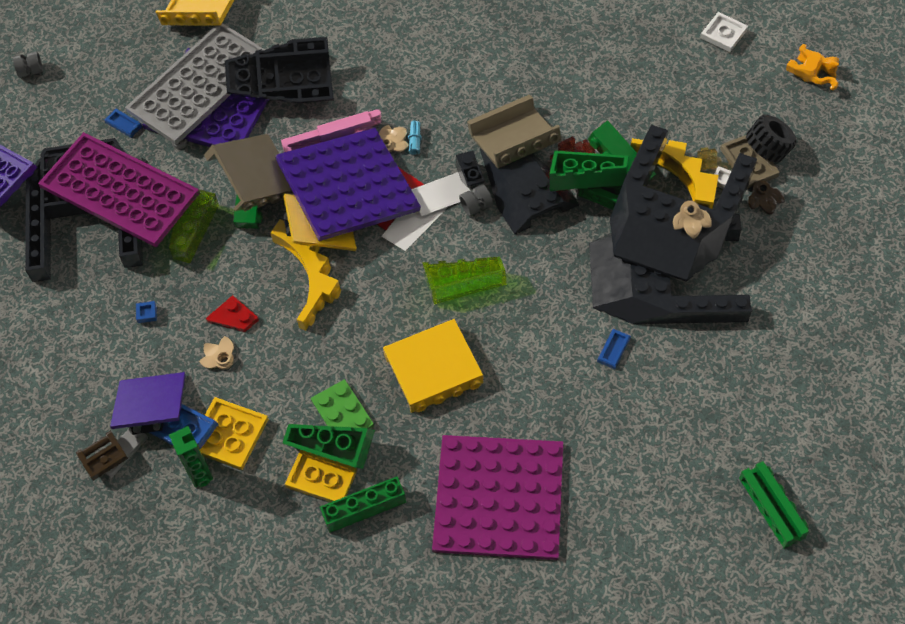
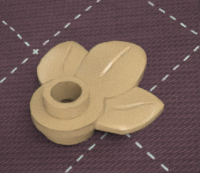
[379,125,409,152]
[673,200,712,239]
[199,336,234,369]

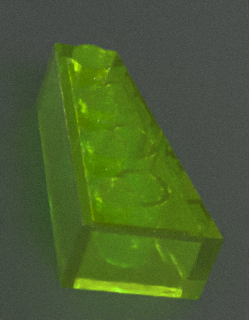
[169,189,219,263]
[422,257,507,304]

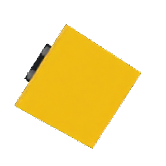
[283,194,357,251]

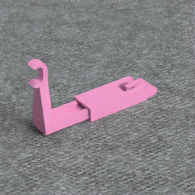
[281,110,381,152]

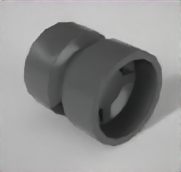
[13,51,43,78]
[459,184,493,216]

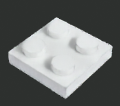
[700,12,748,52]

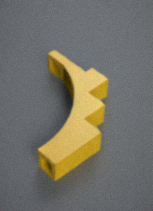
[631,138,719,209]
[271,219,341,331]

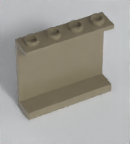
[467,94,562,168]
[204,134,294,211]

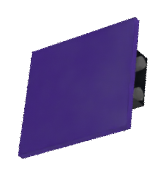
[110,372,186,434]

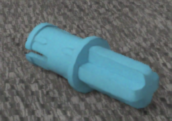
[408,121,422,155]

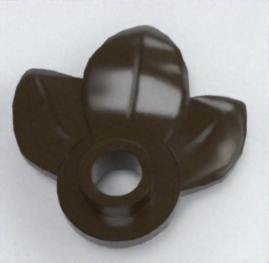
[748,181,785,215]

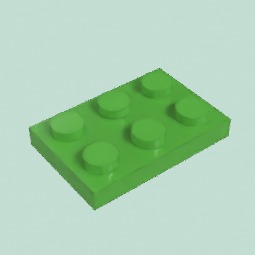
[310,379,374,429]

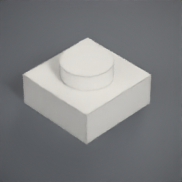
[714,166,731,189]

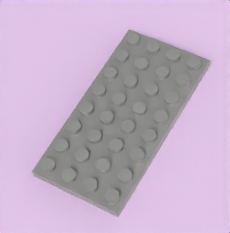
[125,23,265,145]

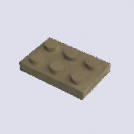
[720,135,780,189]

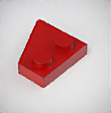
[206,295,259,332]

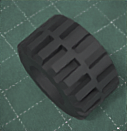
[746,114,797,163]

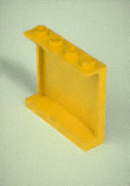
[156,0,234,26]
[383,319,483,413]

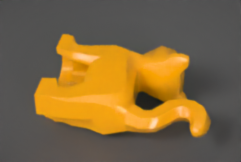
[786,44,839,91]

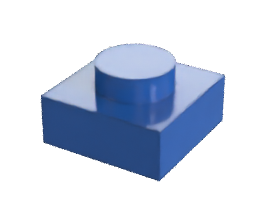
[136,301,157,323]

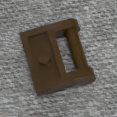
[75,430,129,481]

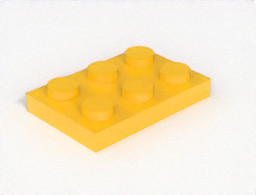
[285,450,358,502]

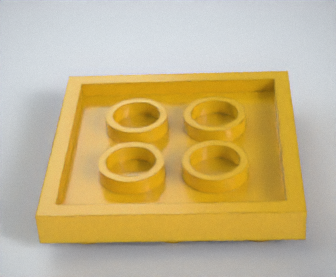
[200,397,269,470]

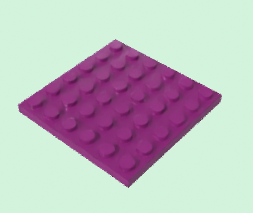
[432,435,563,560]

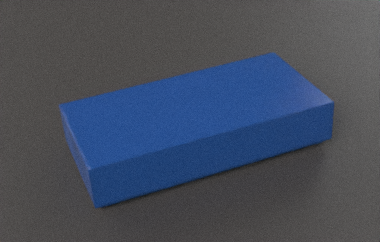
[104,109,143,138]
[597,329,631,369]

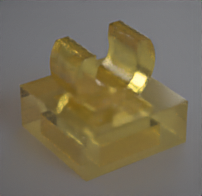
[697,147,717,170]

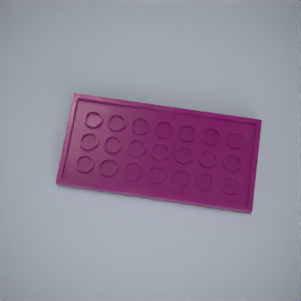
[38,132,200,247]

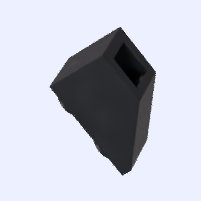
[456,150,485,187]

